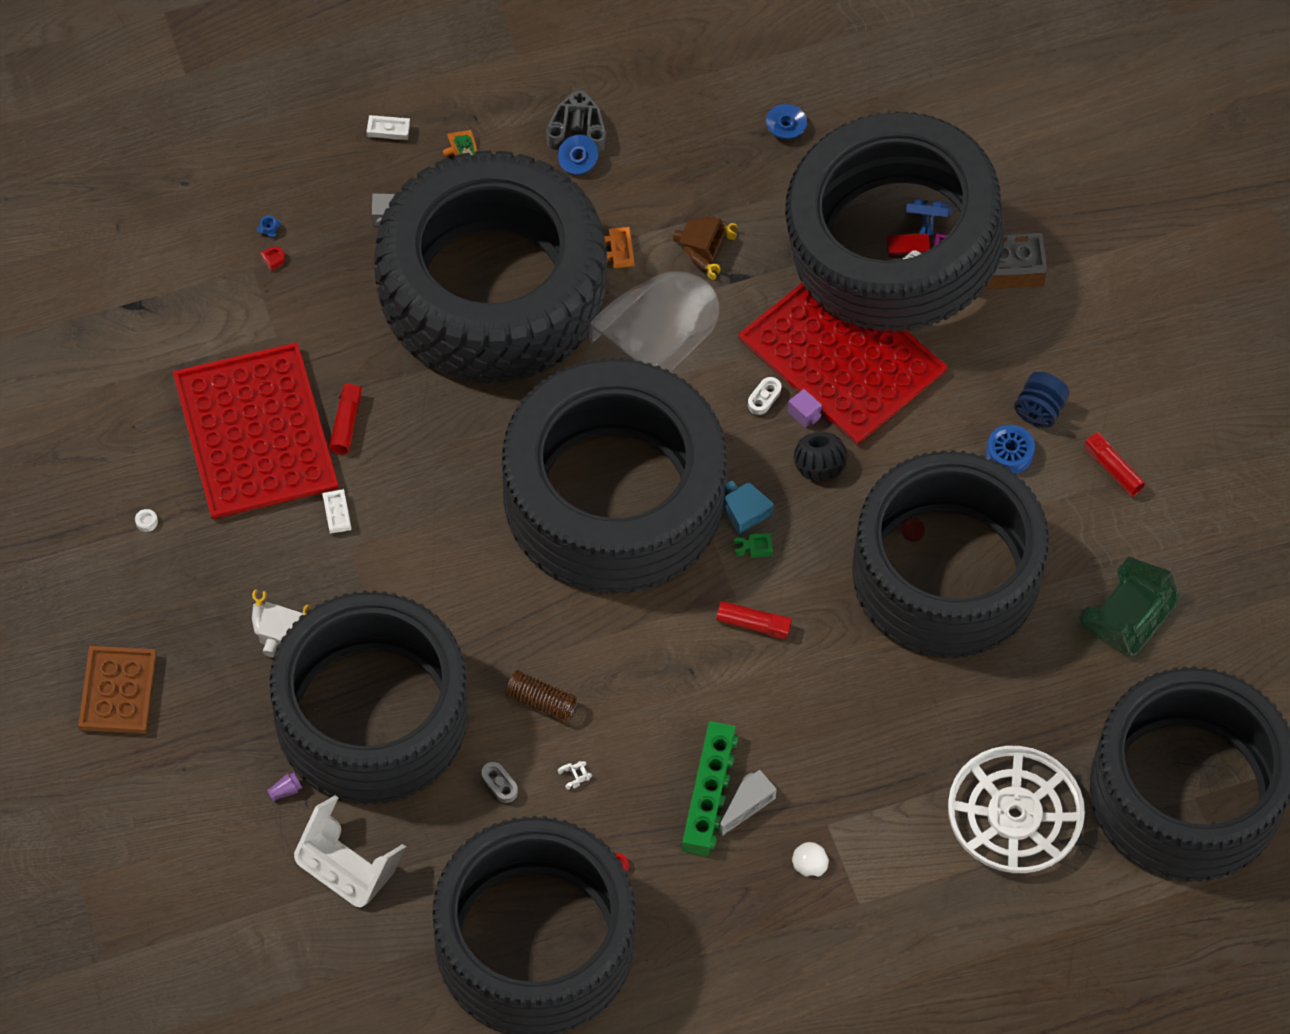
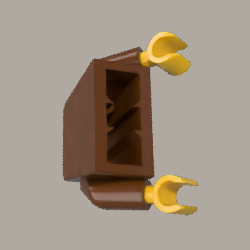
[673,215,738,280]

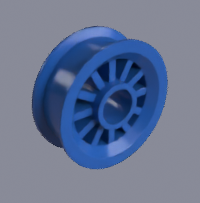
[986,425,1035,474]

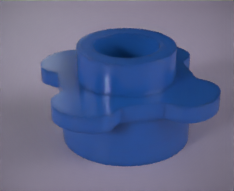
[257,216,281,237]

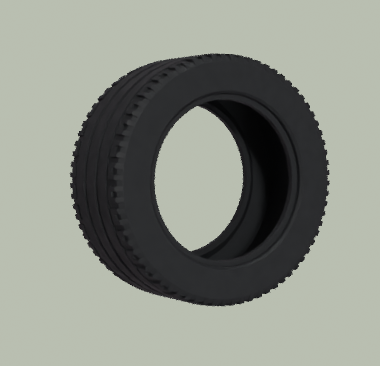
[502,358,727,594]

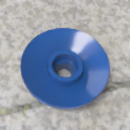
[766,104,807,139]
[558,135,598,175]

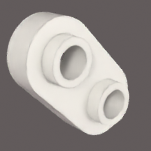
[748,377,781,415]

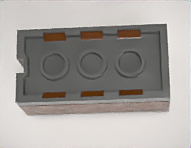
[984,233,1047,289]

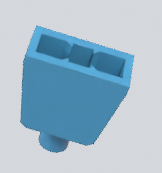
[723,481,774,535]

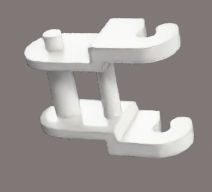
[558,761,592,790]

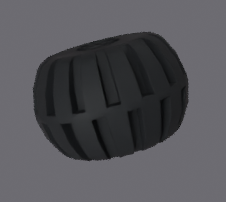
[793,432,847,481]

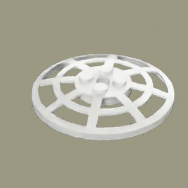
[948,746,1085,873]

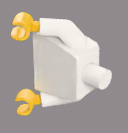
[252,589,311,657]

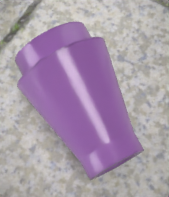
[267,772,302,802]

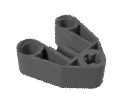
[546,91,606,152]

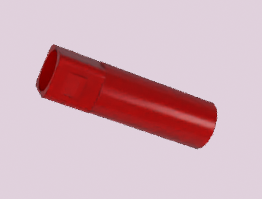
[329,383,362,455]
[1083,432,1146,497]
[716,601,792,640]

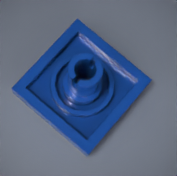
[906,198,953,235]

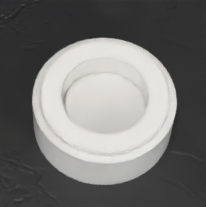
[135,509,158,532]

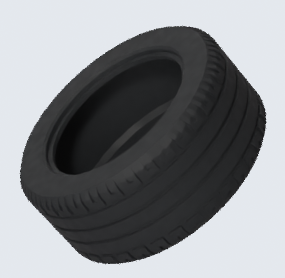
[785,111,1004,332]

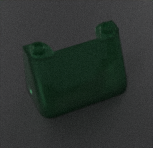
[1079,556,1179,657]

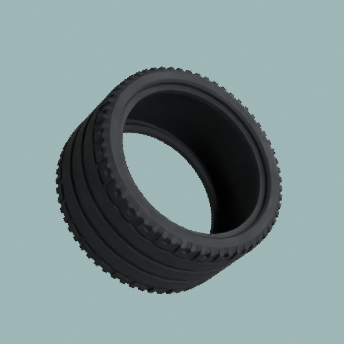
[852,450,1049,658]
[270,591,468,805]
[1090,666,1290,882]
[432,816,636,1034]

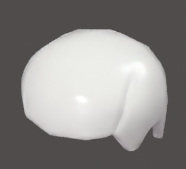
[792,842,829,877]

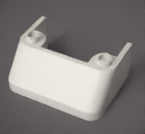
[294,796,406,907]

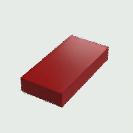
[887,234,930,257]

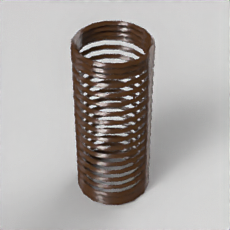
[505,670,577,722]

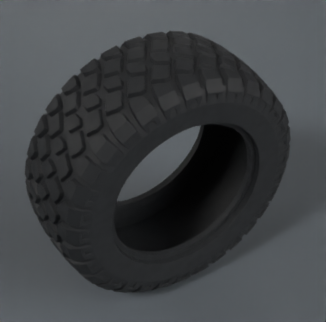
[374,150,607,383]

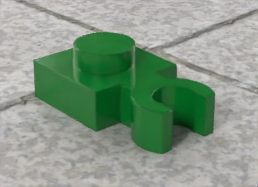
[734,533,773,558]

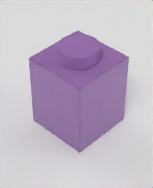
[787,389,822,428]

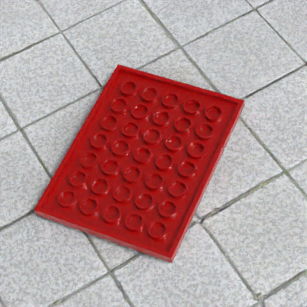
[738,283,948,446]
[173,342,339,520]

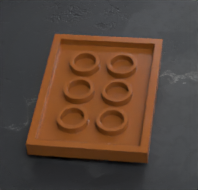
[78,646,157,734]

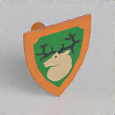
[443,130,477,157]

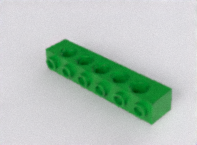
[682,721,739,857]

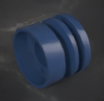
[1014,371,1070,428]

